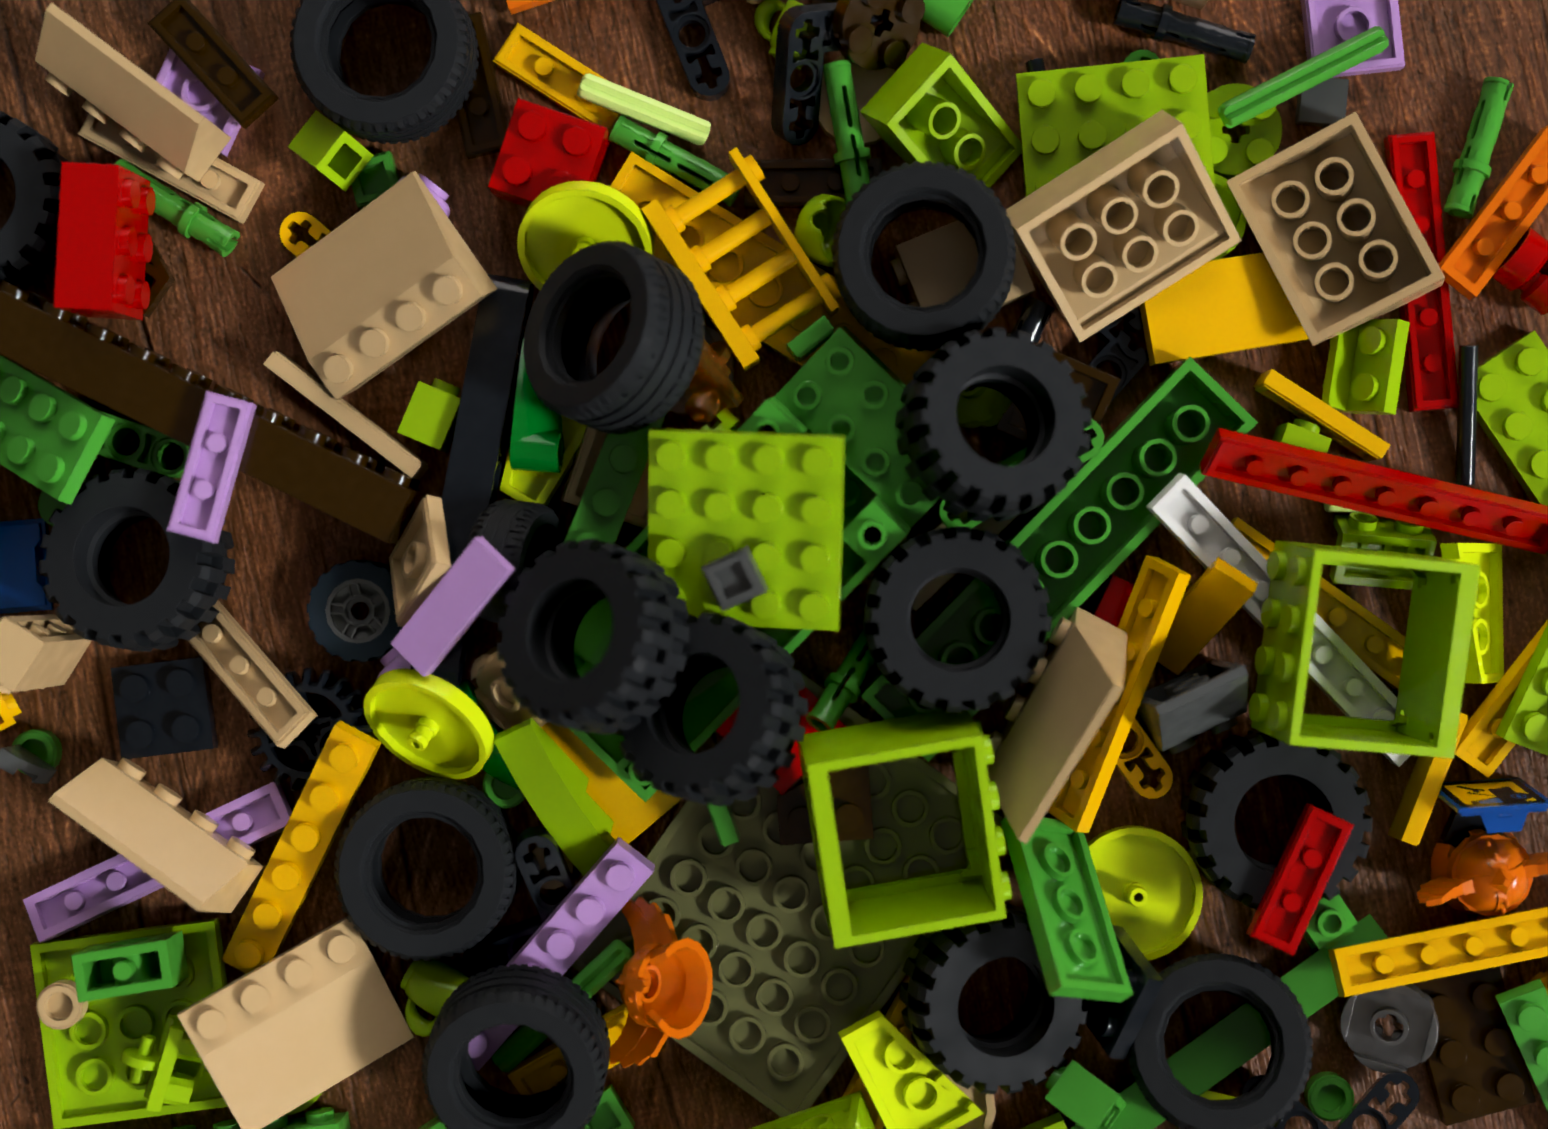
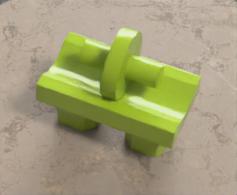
[121,1014,202,1113]

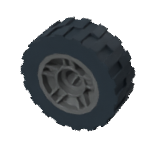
[307,560,403,662]

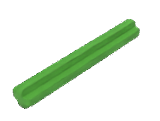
[1218,26,1389,128]
[492,939,633,1073]

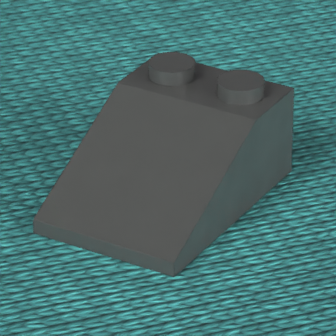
[1137,659,1248,755]

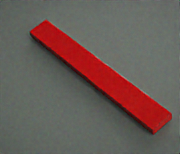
[1199,428,1548,555]

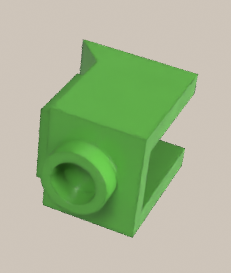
[1303,894,1358,950]

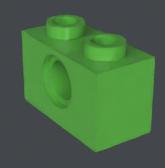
[71,930,190,1003]
[1044,1060,1127,1129]

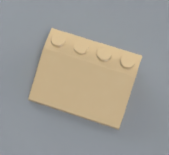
[1006,110,1242,342]
[1226,111,1445,346]
[271,171,497,400]
[987,606,1128,844]
[177,916,414,1129]

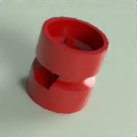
[1492,227,1548,316]

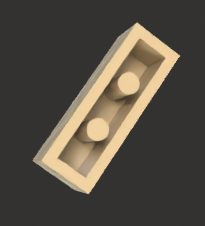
[0,614,92,694]

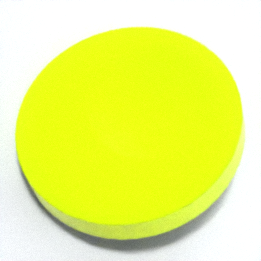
[517,181,655,290]
[363,669,494,779]
[1087,825,1203,961]

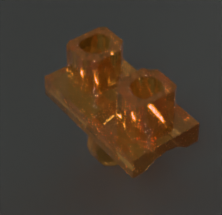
[685,339,745,422]

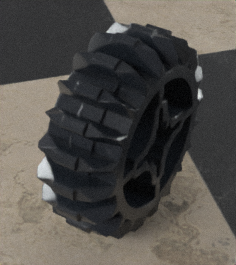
[247,668,373,792]

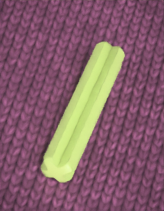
[577,73,711,145]

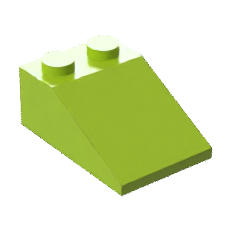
[859,42,1022,188]

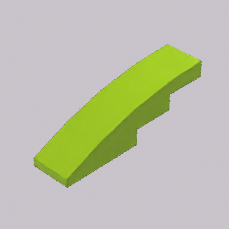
[493,718,615,876]

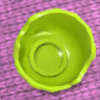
[794,194,845,268]

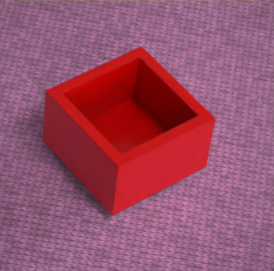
[488,98,611,208]

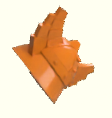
[1417,829,1548,917]
[609,897,713,1068]

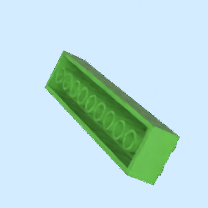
[860,357,1258,762]

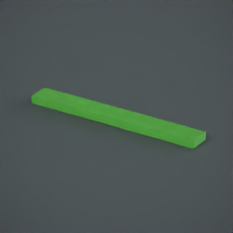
[1070,914,1388,1129]

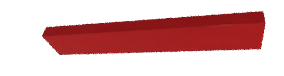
[1384,131,1458,412]

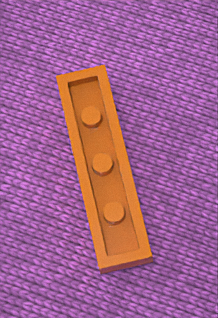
[1438,125,1548,300]

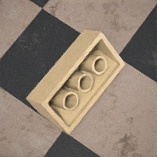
[35,2,231,182]
[48,757,264,913]

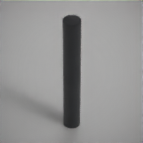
[1456,345,1479,485]

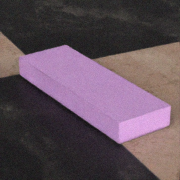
[167,391,257,544]
[390,536,516,677]

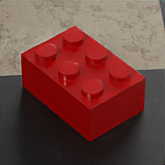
[54,162,156,321]

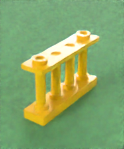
[641,147,841,373]

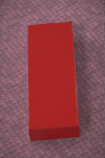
[1246,803,1354,956]

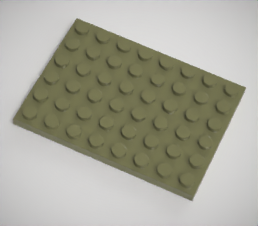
[572,667,1005,1118]

